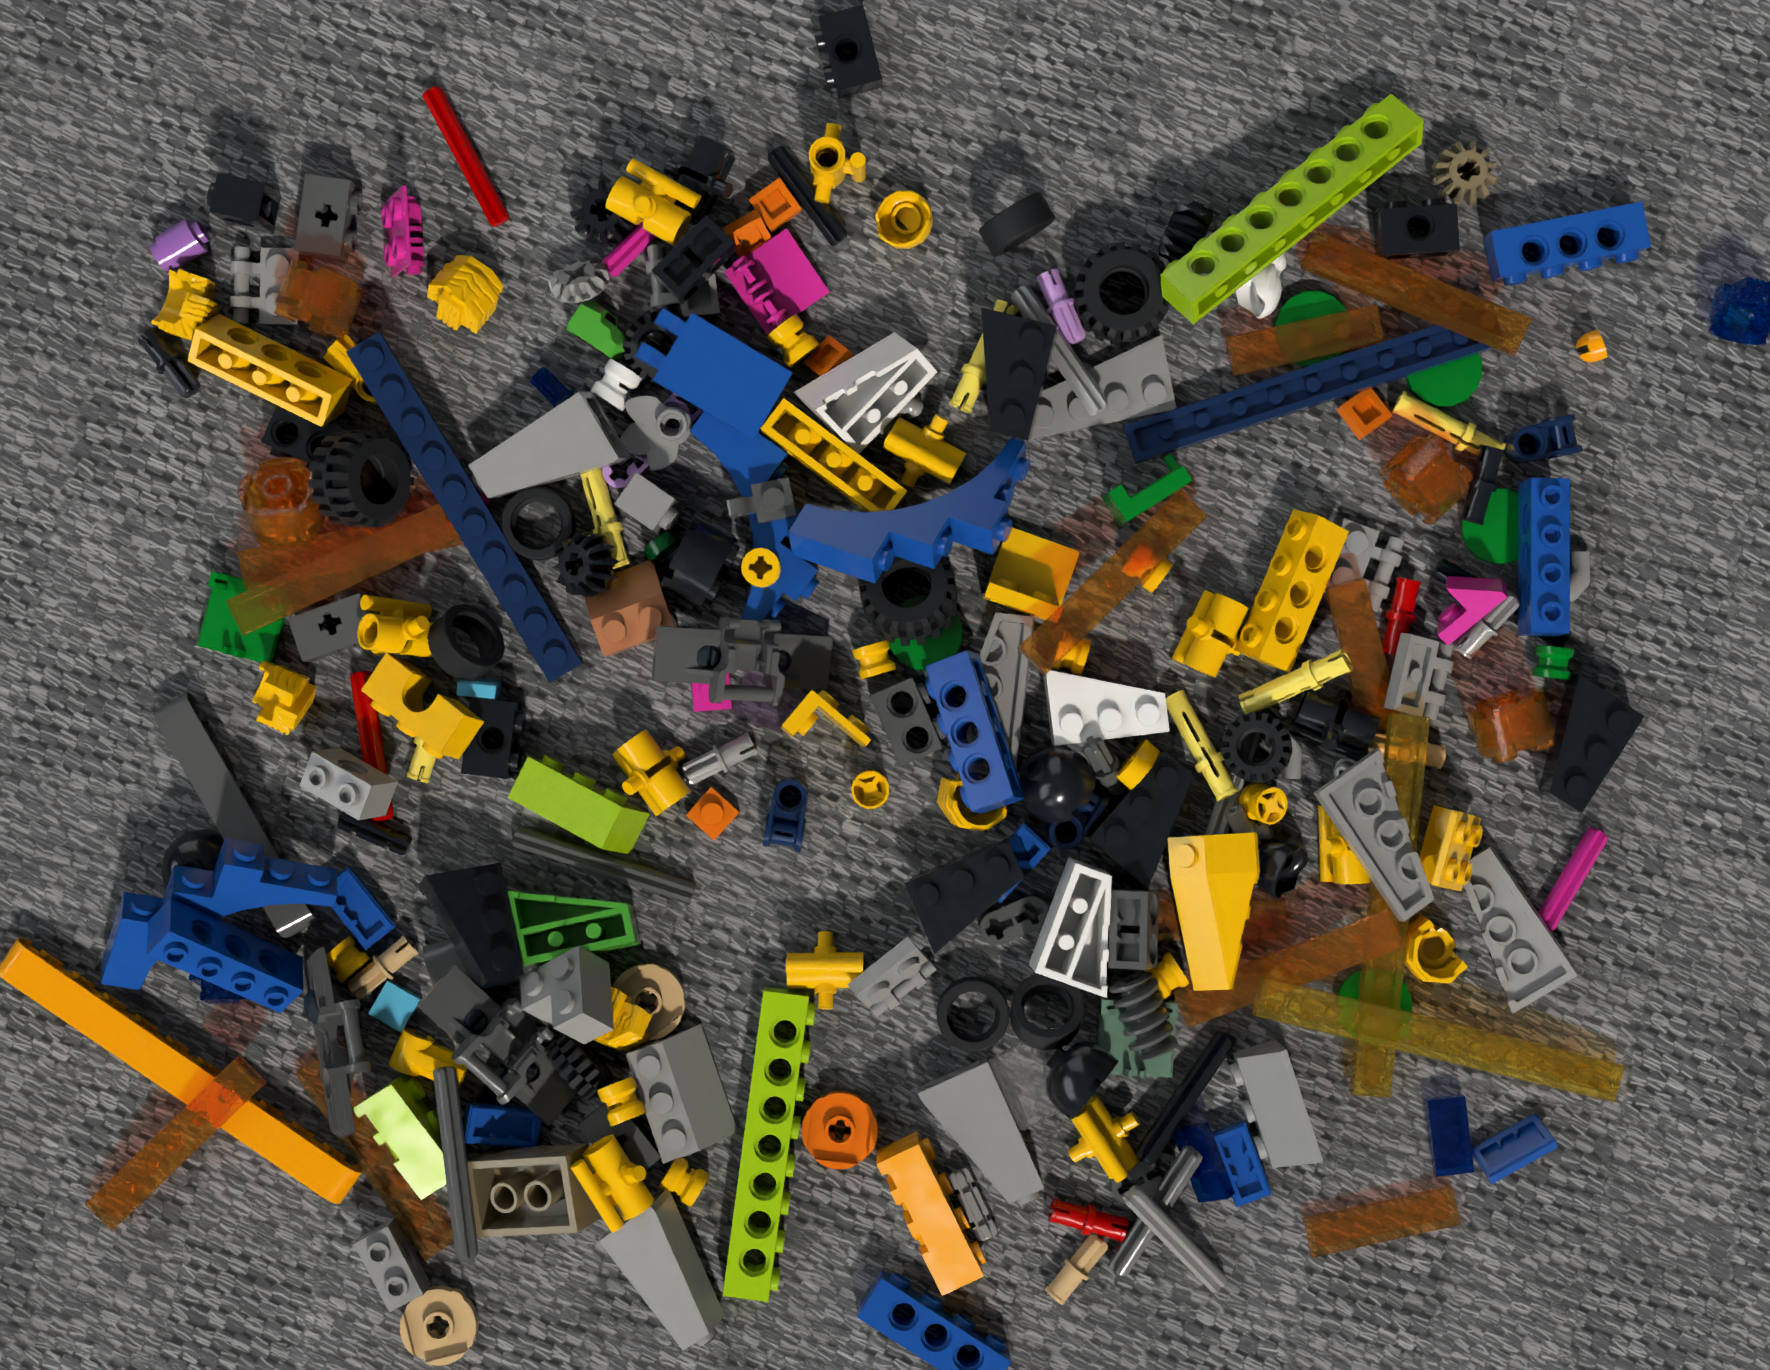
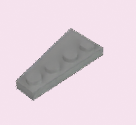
[1030,335,1177,440]
[941,612,1035,769]
[1314,749,1435,922]
[1464,845,1579,1014]

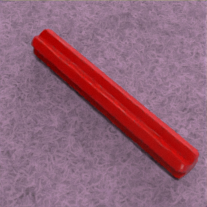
[423,86,509,227]
[350,671,394,821]

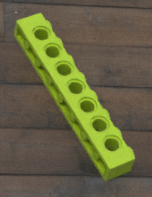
[1161,94,1424,325]
[723,986,816,1302]

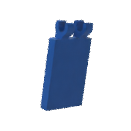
[635,308,793,440]

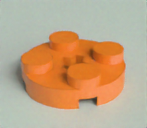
[801,1091,878,1170]

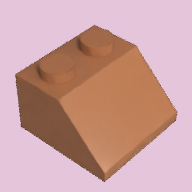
[584,560,678,657]

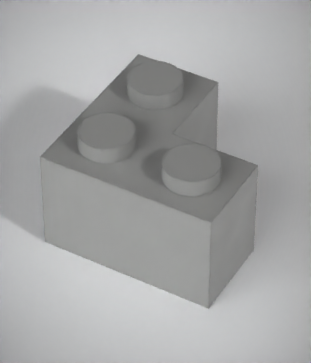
[520,946,614,1044]

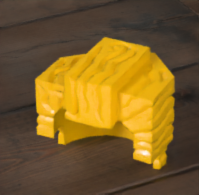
[427,255,504,334]
[151,269,222,341]
[252,661,317,735]
[937,773,1007,832]
[1399,915,1468,983]
[594,986,653,1051]

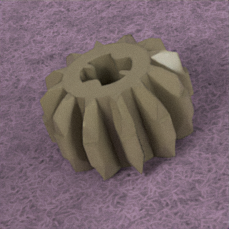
[1431,141,1497,206]

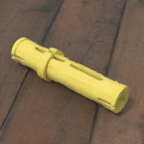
[949,299,1019,414]
[1392,390,1506,456]
[580,468,630,569]
[1239,648,1353,715]
[1166,690,1239,802]

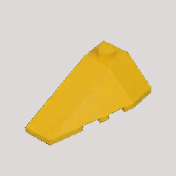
[1168,832,1260,991]

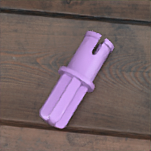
[1036,268,1085,345]

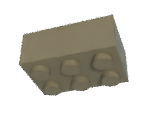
[467,1143,600,1238]

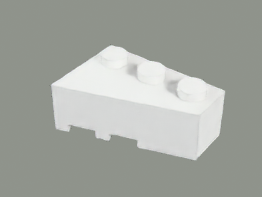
[794,332,937,454]

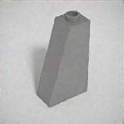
[468,392,631,498]
[917,1057,1044,1204]
[599,1189,724,1351]

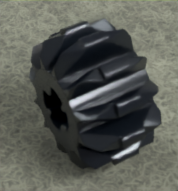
[571,180,634,247]
[1158,199,1213,263]
[552,532,620,597]

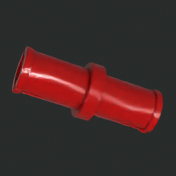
[1380,577,1421,655]
[1048,1198,1128,1242]

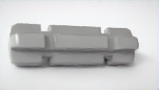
[948,1167,998,1241]

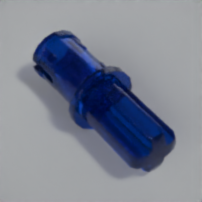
[530,367,576,408]

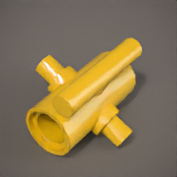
[809,123,866,203]
[605,158,701,246]
[883,414,967,488]
[1171,590,1249,678]
[357,595,434,658]
[612,729,691,816]
[1318,805,1370,884]
[786,931,864,1010]
[1068,1095,1140,1183]
[570,1134,655,1233]

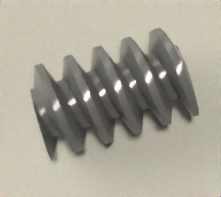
[1108,972,1178,1060]

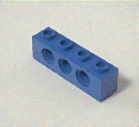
[1483,201,1651,286]
[1518,478,1570,636]
[925,650,1024,814]
[147,898,304,1013]
[857,1271,1011,1370]

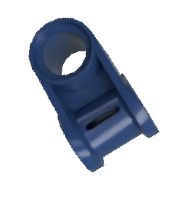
[1504,414,1583,464]
[763,777,809,853]
[1046,790,1111,849]

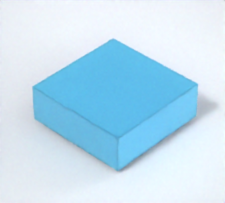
[457,678,502,699]
[368,979,422,1032]

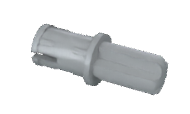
[1453,590,1520,659]
[682,732,758,784]

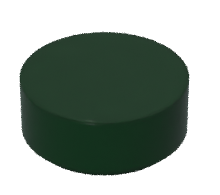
[644,530,682,564]

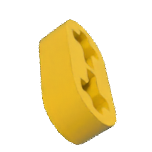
[1116,739,1160,790]

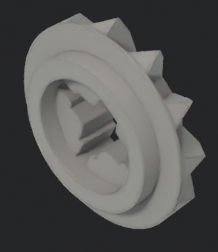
[548,259,610,303]

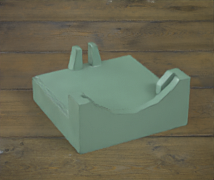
[1096,996,1179,1079]

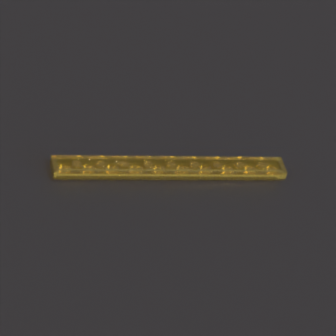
[1349,713,1430,1098]
[1251,976,1625,1102]

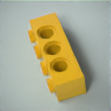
[188,314,354,428]
[760,398,907,512]
[1234,509,1349,673]

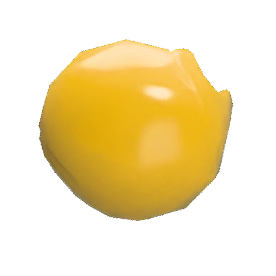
[875,190,933,249]

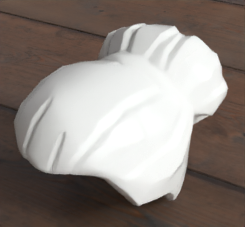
[1236,253,1286,319]

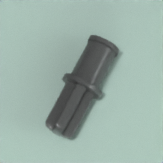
[1082,736,1127,797]

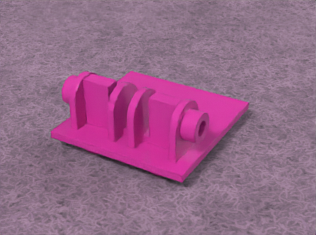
[381,186,425,277]
[724,228,830,335]

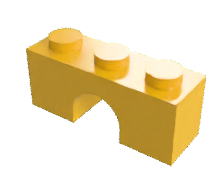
[361,653,485,760]

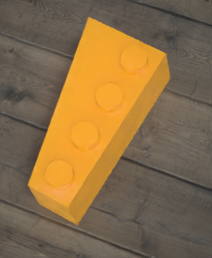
[876,1131,987,1296]

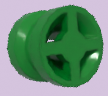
[1532,645,1575,680]

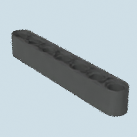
[153,692,320,939]

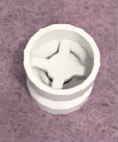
[590,359,642,411]

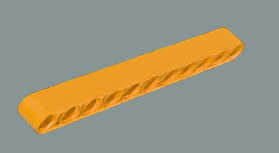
[0,937,363,1204]

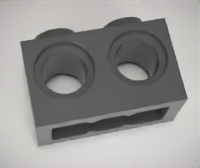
[870,678,946,766]
[1108,888,1159,970]

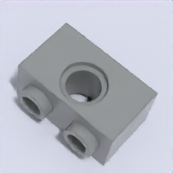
[614,472,682,535]
[299,748,398,820]
[354,1217,431,1312]

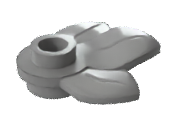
[620,396,692,471]

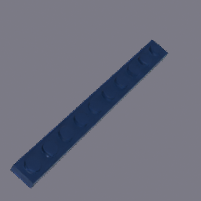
[1124,307,1505,464]
[346,332,583,683]

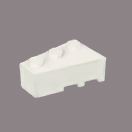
[1043,669,1170,746]
[1029,857,1112,998]

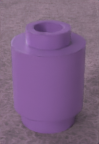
[150,218,211,272]

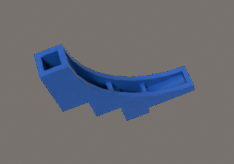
[690,411,820,621]
[788,437,1030,584]
[101,838,337,990]

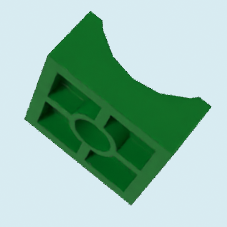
[1102,454,1193,526]
[197,571,293,664]

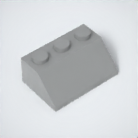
[625,1023,738,1164]
[1229,1039,1323,1168]

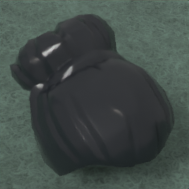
[1254,839,1308,899]

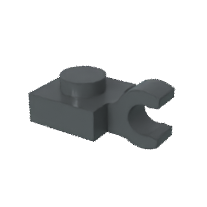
[726,477,796,524]

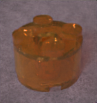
[274,259,365,338]
[1379,434,1473,525]
[238,457,326,546]
[1466,687,1555,763]

